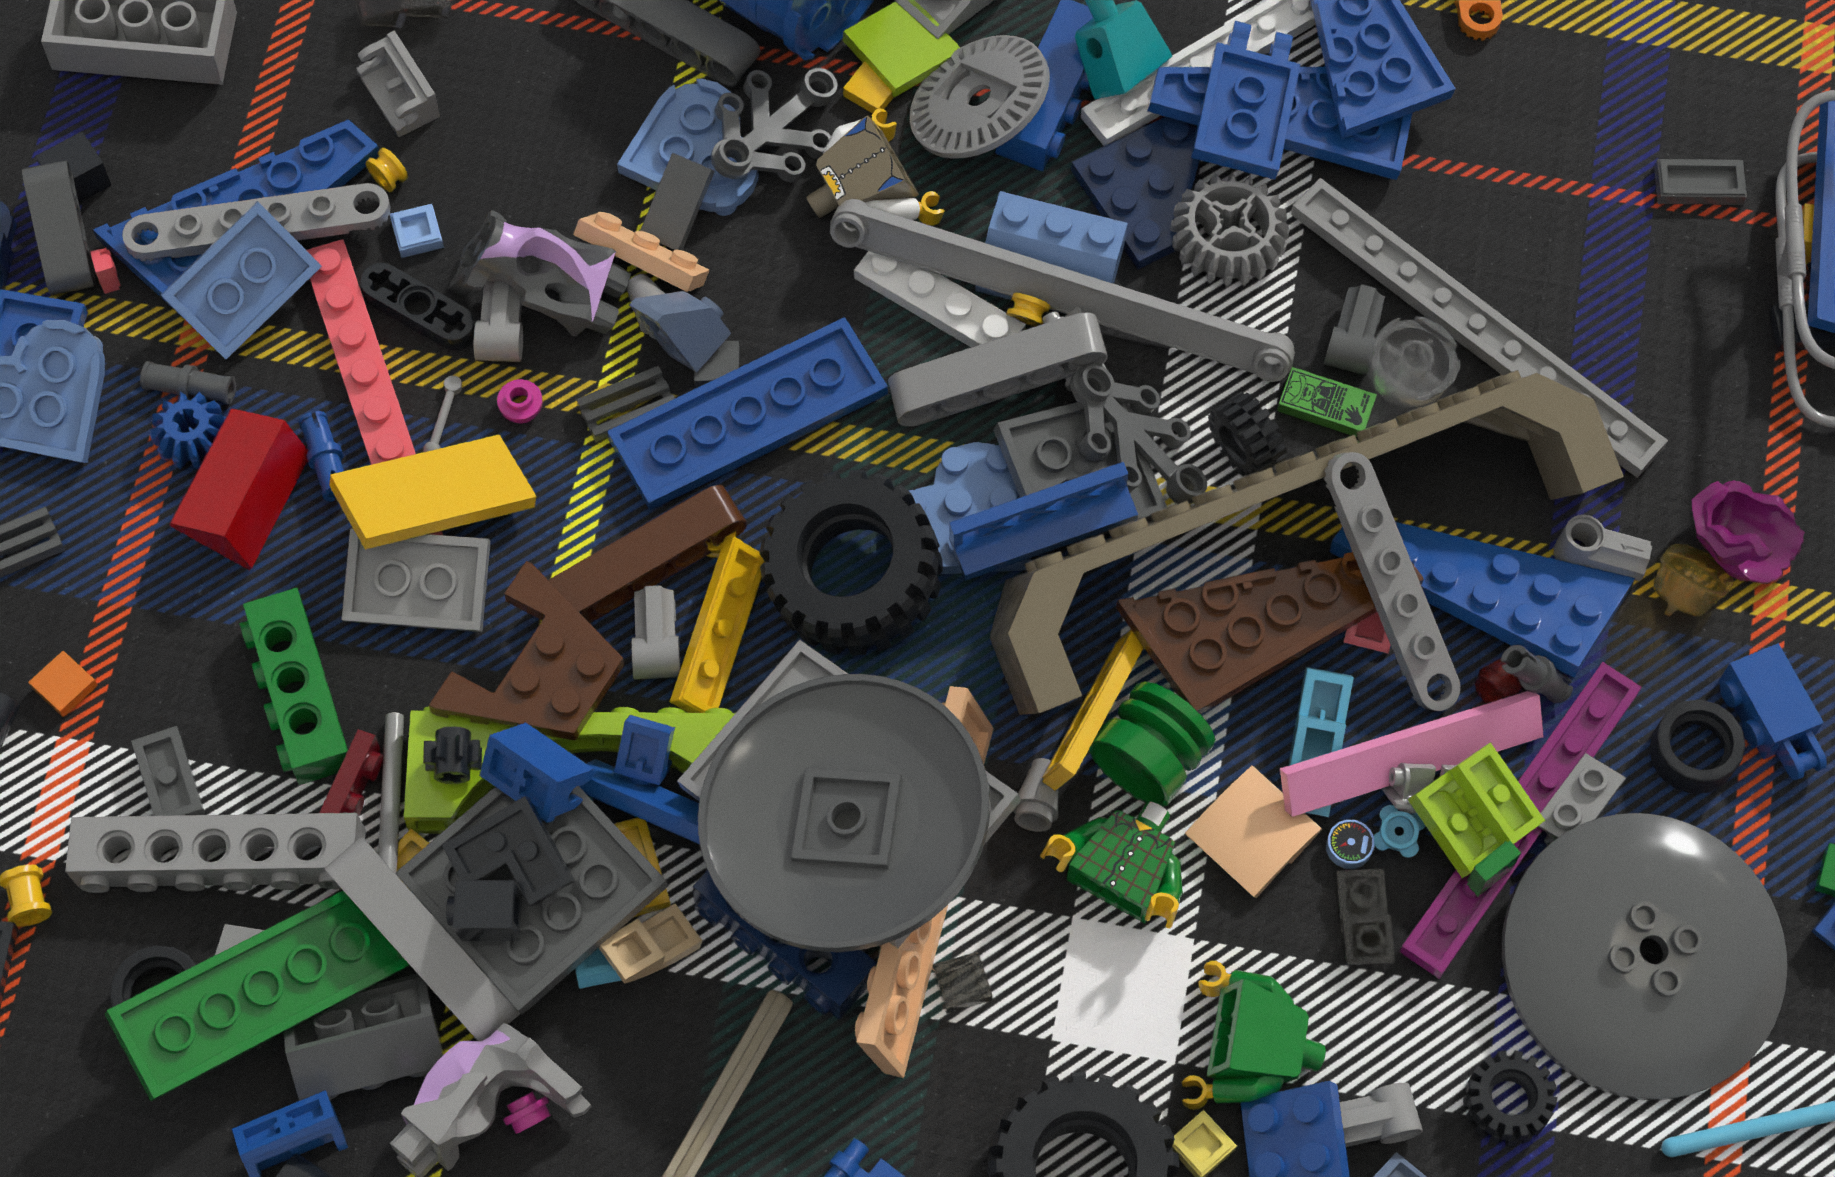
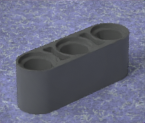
[22,160,96,295]

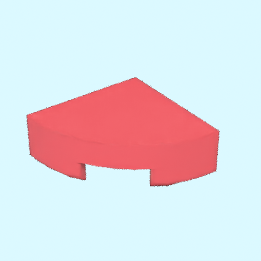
[91,248,121,294]

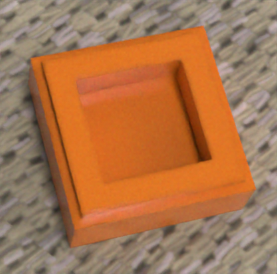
[28,651,98,717]

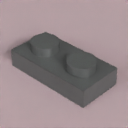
[131,726,206,816]

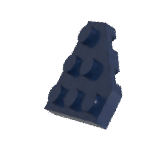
[1071,117,1200,270]

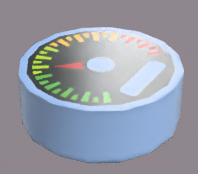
[1326,819,1374,869]

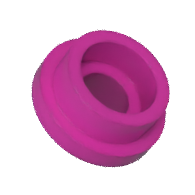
[497,379,543,423]
[503,1091,551,1134]

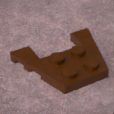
[429,561,624,741]

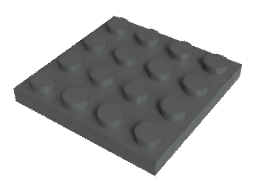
[395,786,669,1015]

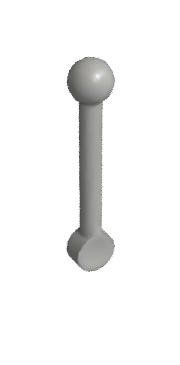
[423,376,462,452]

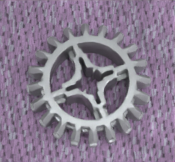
[1170,172,1290,288]

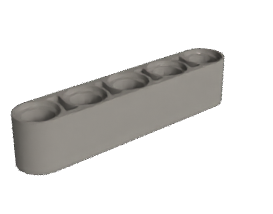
[888,312,1108,426]
[324,836,520,1041]

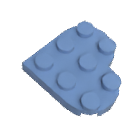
[617,78,758,216]
[0,320,105,463]
[909,442,1031,574]

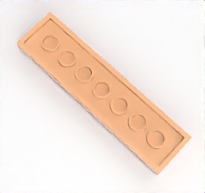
[855,686,993,1078]

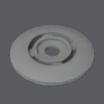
[910,35,1050,159]

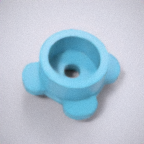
[1374,805,1425,858]

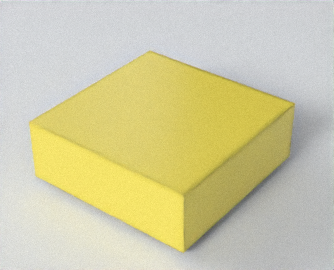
[1172,1110,1237,1177]

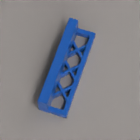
[949,462,1138,581]

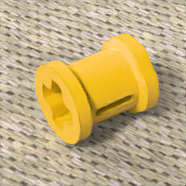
[0,865,52,927]

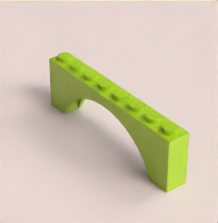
[404,706,736,834]

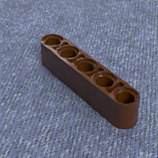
[548,485,747,623]

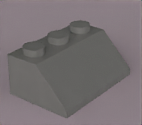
[284,973,443,1101]

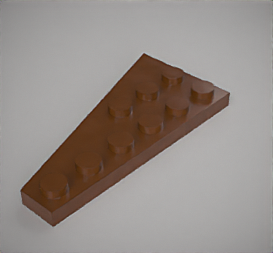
[1116,552,1424,714]

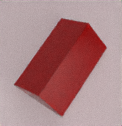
[169,409,308,570]

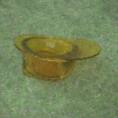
[1653,544,1733,617]

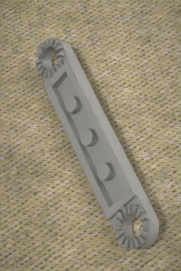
[122,183,391,261]
[1324,452,1460,711]

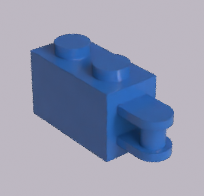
[1719,643,1827,780]

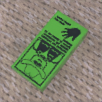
[1277,367,1377,437]

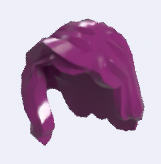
[1691,480,1805,584]

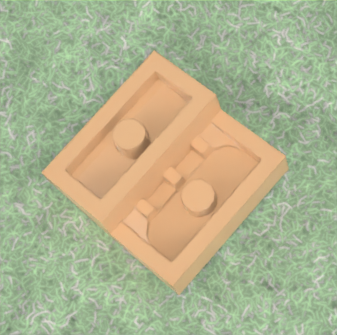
[1185,766,1322,898]

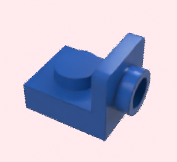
[614,715,675,786]

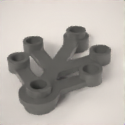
[711,68,838,183]
[1070,364,1207,504]

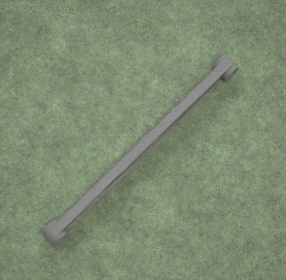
[830,199,1295,382]

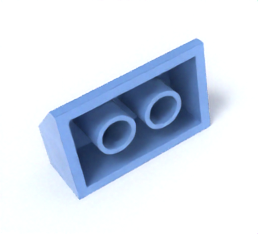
[975,191,1128,314]

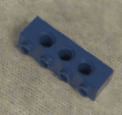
[693,870,877,1020]

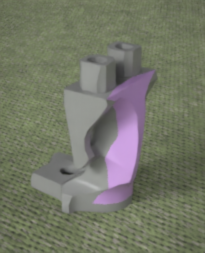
[390,1023,591,1177]

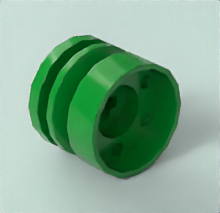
[1089,681,1216,807]

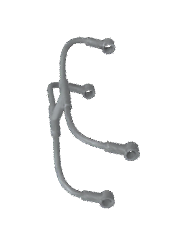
[1775,90,1835,428]

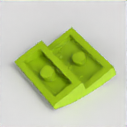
[1407,742,1545,878]

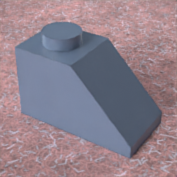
[629,291,731,373]

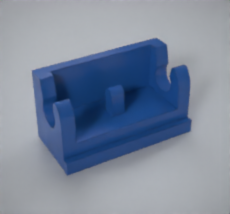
[479,723,594,823]
[232,1090,348,1177]

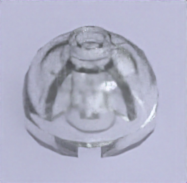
[1368,316,1460,408]

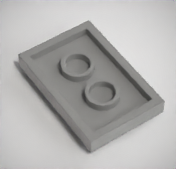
[342,528,491,632]

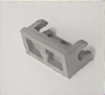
[356,31,440,137]

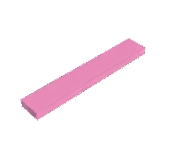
[1280,691,1544,817]

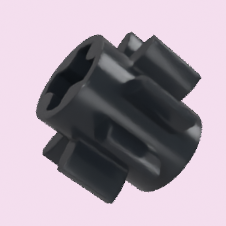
[423,727,482,784]

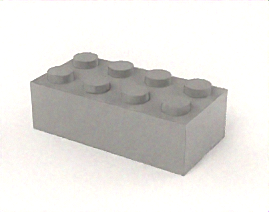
[41,0,237,85]

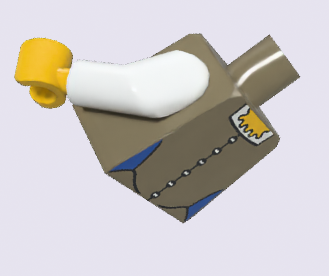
[806,108,945,225]

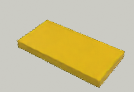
[329,435,537,550]

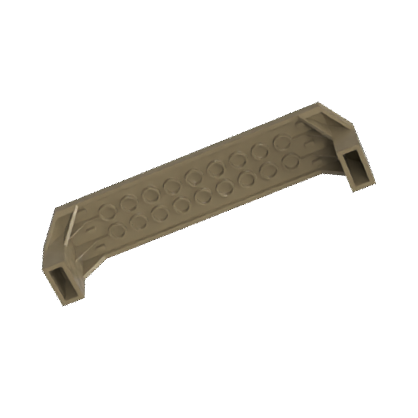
[990,370,1624,715]

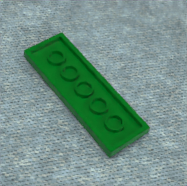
[105,891,410,1102]

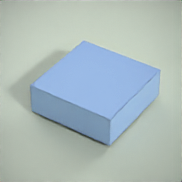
[390,204,444,258]

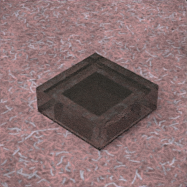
[932,952,993,1014]

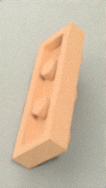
[573,212,709,292]

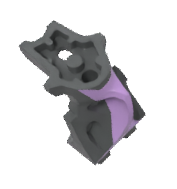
[448,210,631,336]

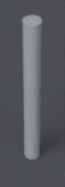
[378,712,404,873]

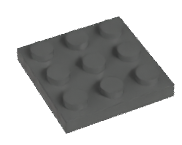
[993,402,1167,540]

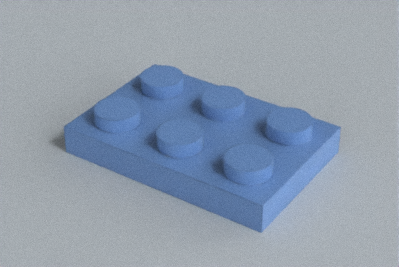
[161,201,322,359]

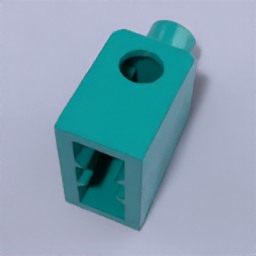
[1075,0,1173,99]

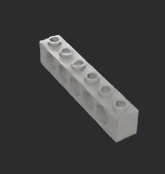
[65,813,366,893]

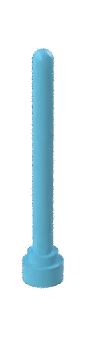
[1661,1101,1835,1157]

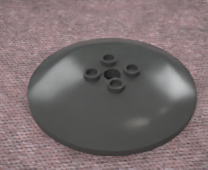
[698,674,990,952]
[1502,813,1787,1100]

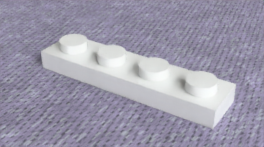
[854,251,1026,348]

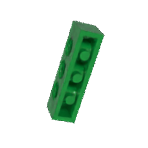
[239,588,348,785]

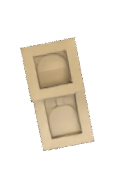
[599,904,702,984]

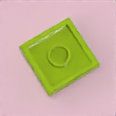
[842,0,960,98]

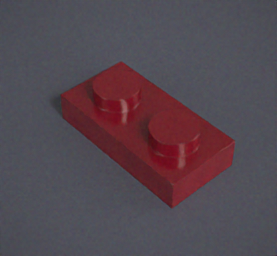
[319,729,383,816]

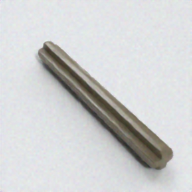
[661,990,793,1177]

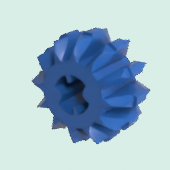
[150,391,226,470]

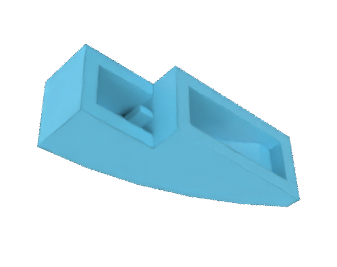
[1288,667,1354,817]

